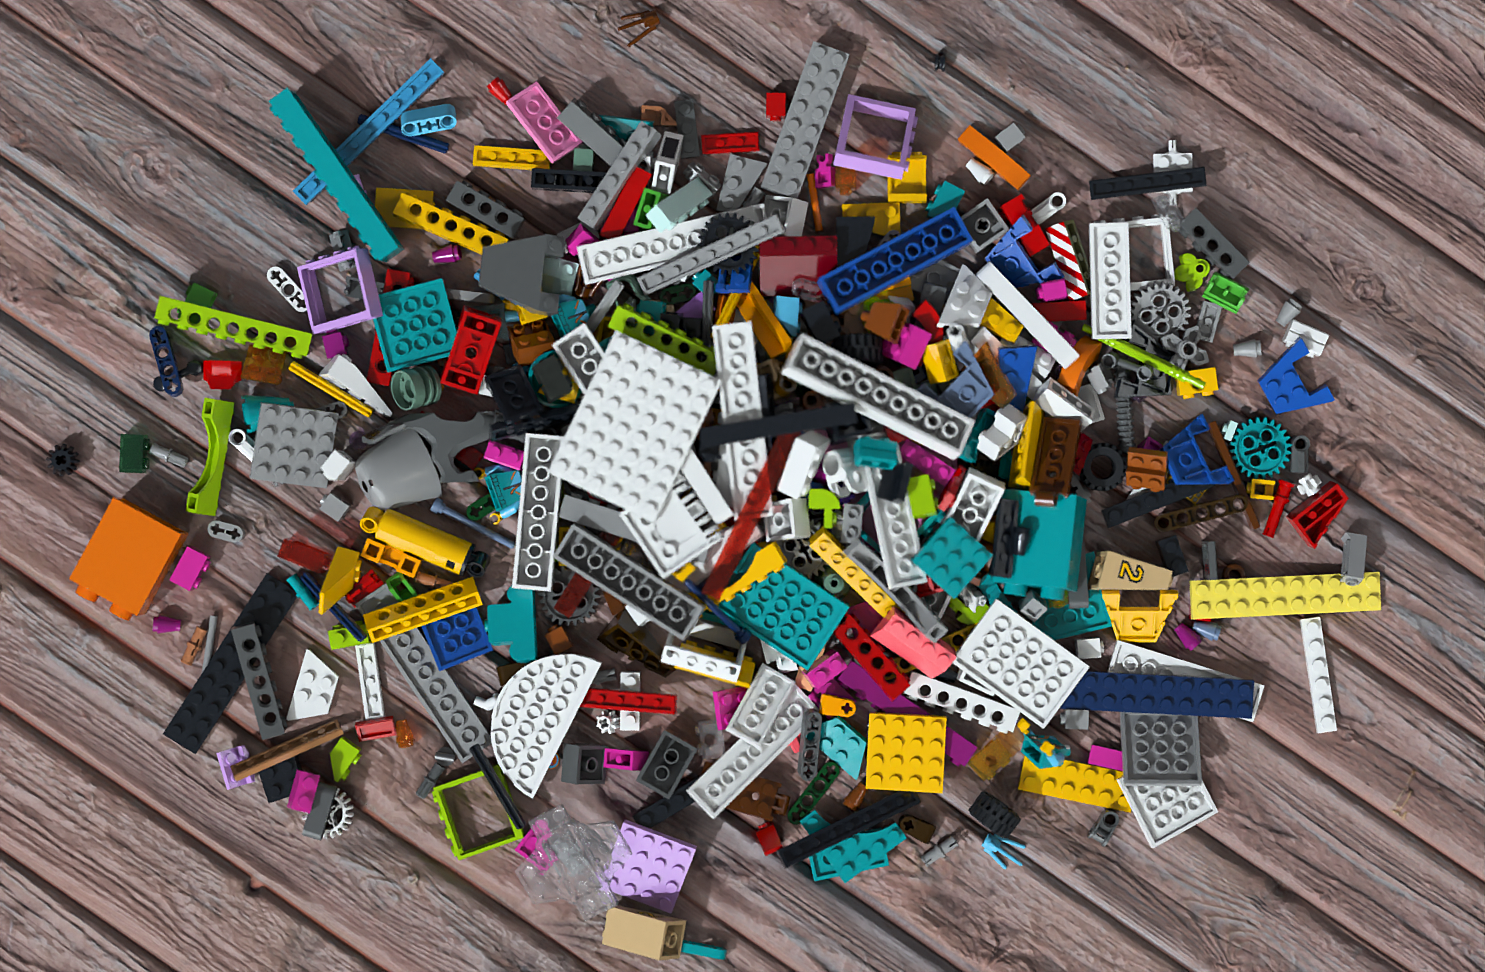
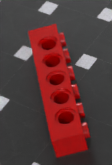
[367,269,415,387]
[833,599,911,702]

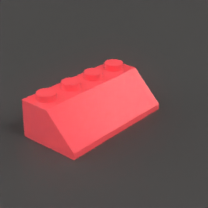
[870,606,957,679]

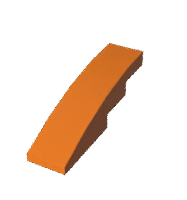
[957,125,1031,191]

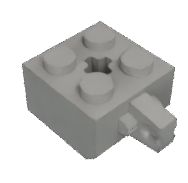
[961,198,1009,254]

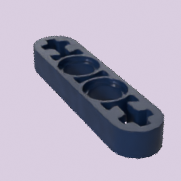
[149,326,184,397]

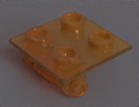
[241,344,287,385]

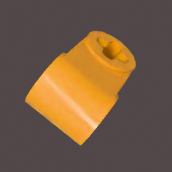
[819,694,856,717]

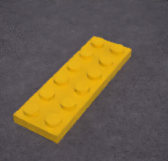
[1017,755,1131,813]

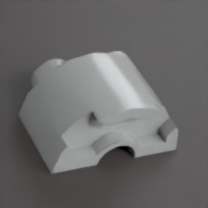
[1086,362,1114,394]

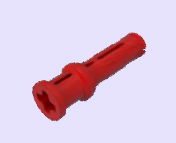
[1262,479,1295,538]

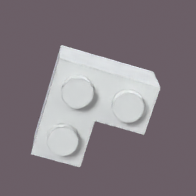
[977,404,1027,461]

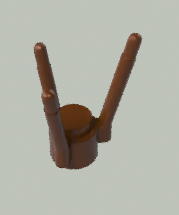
[617,10,660,47]
[574,263,603,299]

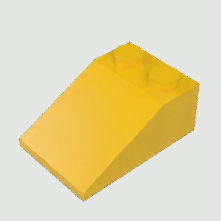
[319,546,362,614]

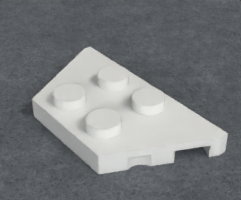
[937,264,992,328]
[286,649,339,721]

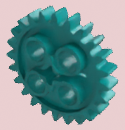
[1229,417,1292,479]

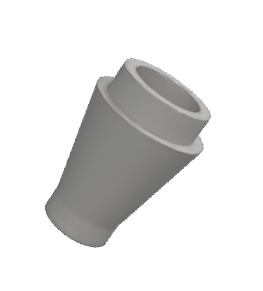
[1275,298,1302,327]
[1233,339,1262,358]

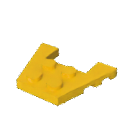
[1102,590,1178,642]

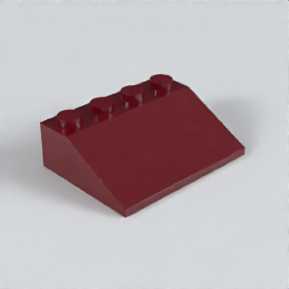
[759,236,837,297]

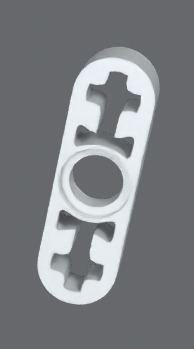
[267,267,307,312]

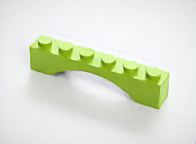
[185,398,234,516]

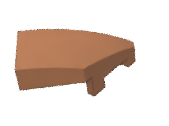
[640,105,677,126]

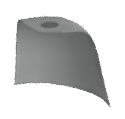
[355,428,442,510]

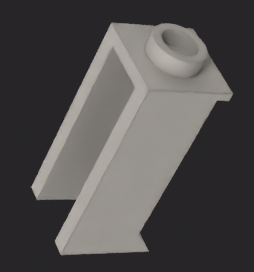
[1340,532,1367,586]

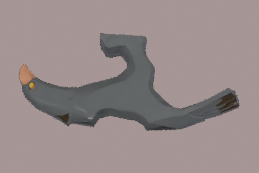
[361,409,534,483]

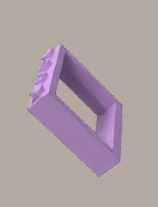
[833,94,918,180]
[297,246,383,334]

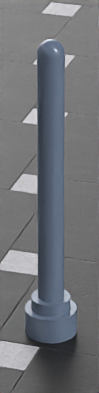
[430,497,515,549]

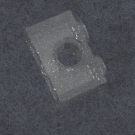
[695,718,725,760]

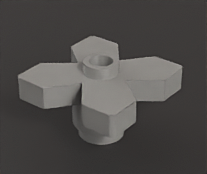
[1161,326,1209,369]

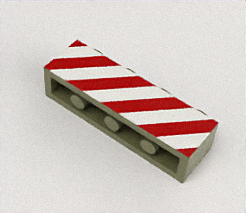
[1045,219,1091,301]

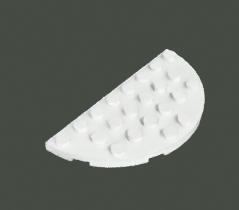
[491,654,602,799]

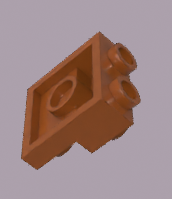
[1126,447,1168,492]

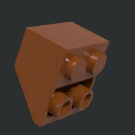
[507,319,555,366]

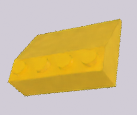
[1008,401,1045,491]
[674,640,756,688]

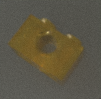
[968,737,1012,781]

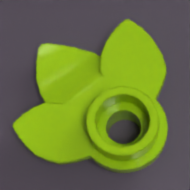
[1174,253,1210,292]

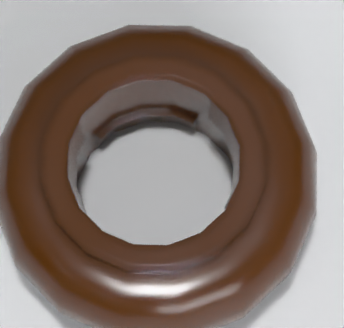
[1222,563,1246,579]

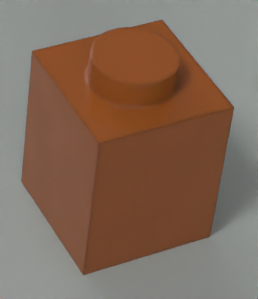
[545,624,573,654]

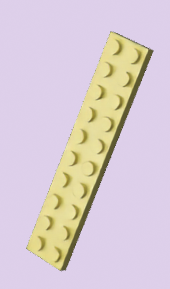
[1189,572,1381,619]

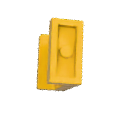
[887,152,927,203]

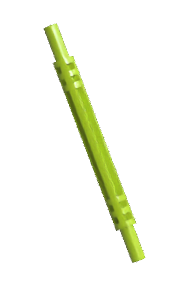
[1082,324,1206,389]

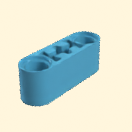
[401,104,457,136]

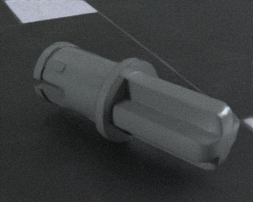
[416,762,446,799]

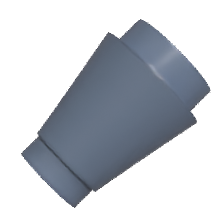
[1192,620,1222,641]

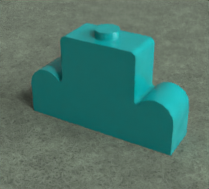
[485,586,538,663]

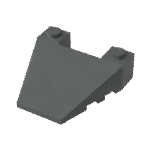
[478,234,566,316]

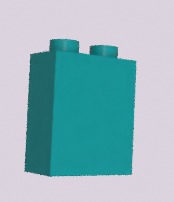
[992,489,1087,600]

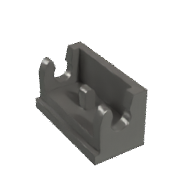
[344,276,385,300]

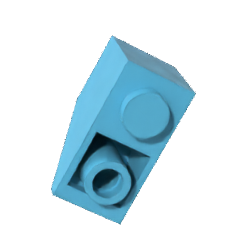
[773,296,802,337]

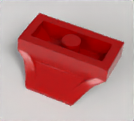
[203,360,243,390]

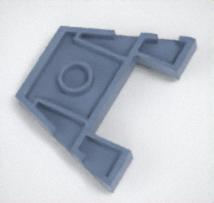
[916,340,994,419]

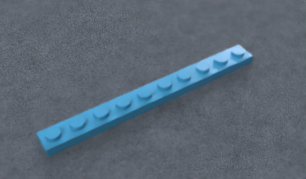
[293,58,445,205]

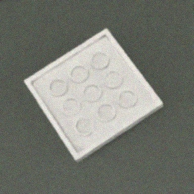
[1116,776,1218,848]

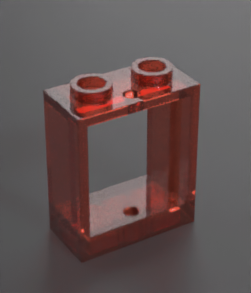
[277,538,333,574]

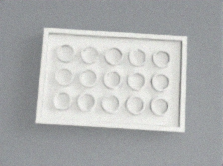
[952,599,1089,729]

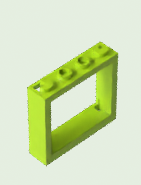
[432,764,525,860]

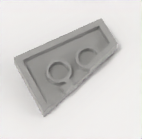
[716,154,767,212]

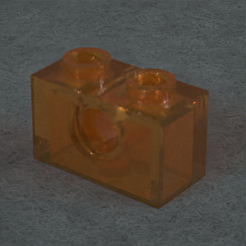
[835,166,856,196]

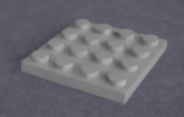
[249,402,338,488]
[1120,712,1202,786]

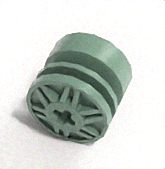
[391,365,442,410]

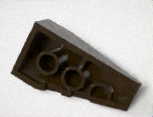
[597,608,677,678]

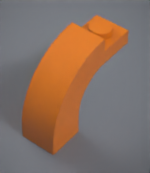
[1058,335,1102,397]

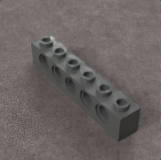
[231,621,288,740]

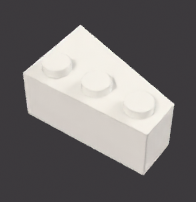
[777,430,831,499]

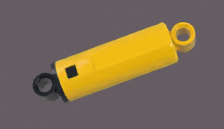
[360,506,491,578]

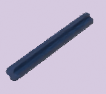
[357,114,449,154]
[300,572,367,642]

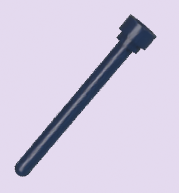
[684,579,751,644]

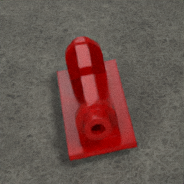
[345,569,384,608]

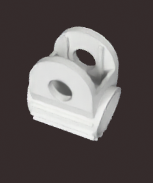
[823,447,868,498]

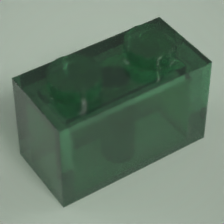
[119,434,150,473]

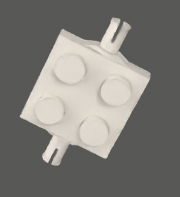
[1153,140,1193,206]

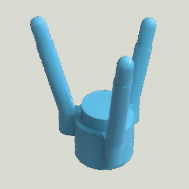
[981,833,1026,869]

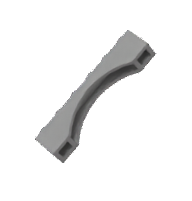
[578,121,662,232]

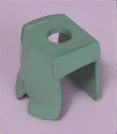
[606,274,651,307]

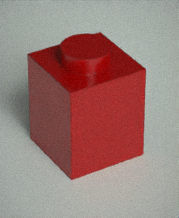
[766,93,786,122]

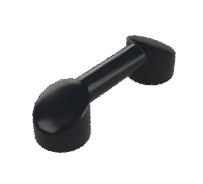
[153,360,203,392]

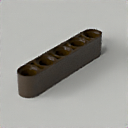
[1155,493,1248,532]

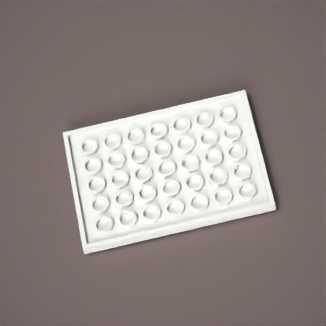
[548,331,722,523]

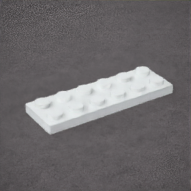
[1089,223,1132,339]

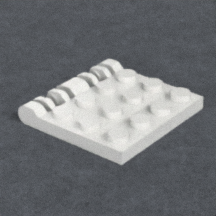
[619,473,725,579]

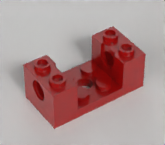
[440,305,502,395]

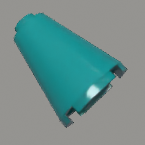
[241,395,294,433]

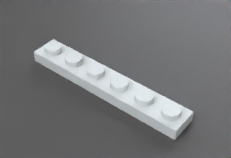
[1300,616,1337,733]

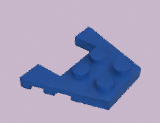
[985,214,1064,288]
[1257,337,1335,414]
[1160,414,1234,485]

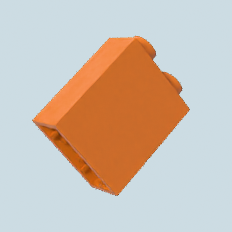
[69,497,189,621]

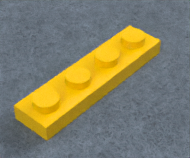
[473,145,550,170]

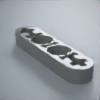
[797,708,822,781]

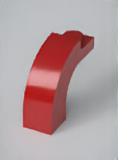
[912,298,943,367]

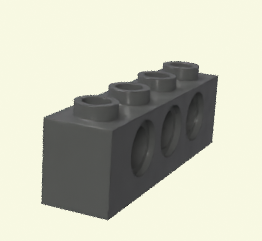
[446,180,525,240]
[1177,208,1250,280]

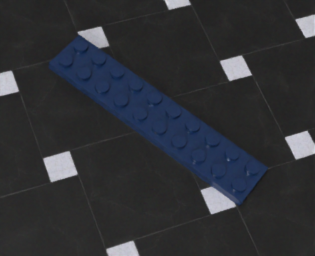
[1059,671,1254,719]

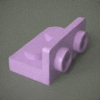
[216,745,255,790]

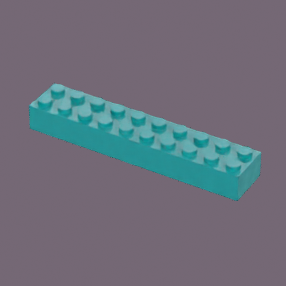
[269,88,405,262]

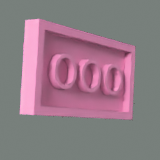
[506,81,583,164]

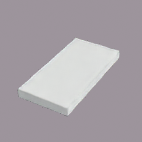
[725,663,796,749]

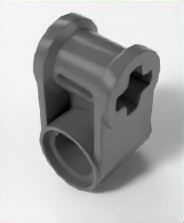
[1087,808,1119,847]

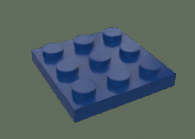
[422,607,493,672]

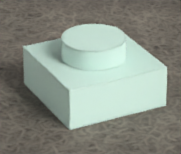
[1221,420,1238,441]

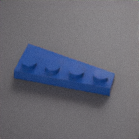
[998,345,1037,413]

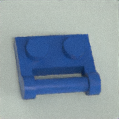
[715,255,754,293]

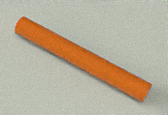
[807,173,823,232]

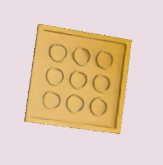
[866,712,947,793]

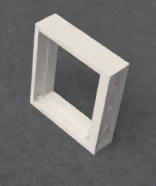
[1094,214,1175,291]
[661,618,747,682]

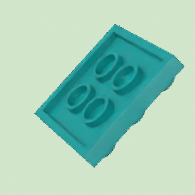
[911,516,993,599]

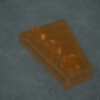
[961,341,1017,408]

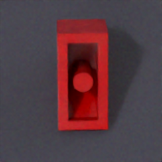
[756,822,783,856]

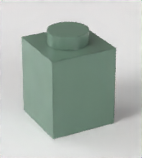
[573,145,594,172]

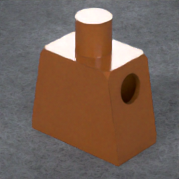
[861,302,910,345]

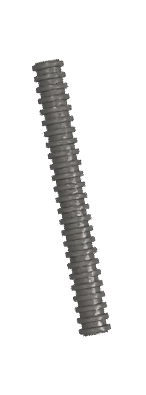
[1112,339,1136,454]

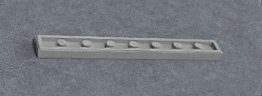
[637,214,785,295]

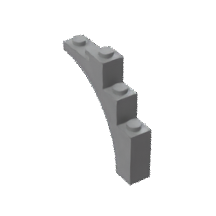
[843,538,948,644]

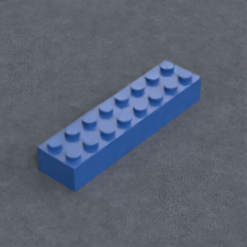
[817,207,973,316]

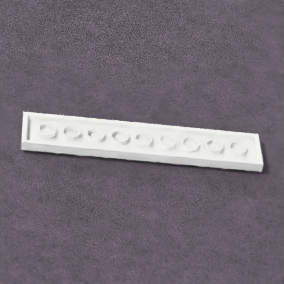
[576,203,767,285]
[712,322,773,520]

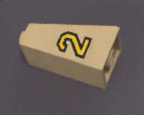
[1088,551,1173,590]
[602,905,686,960]

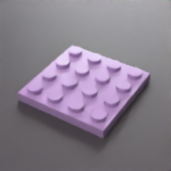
[600,819,697,913]

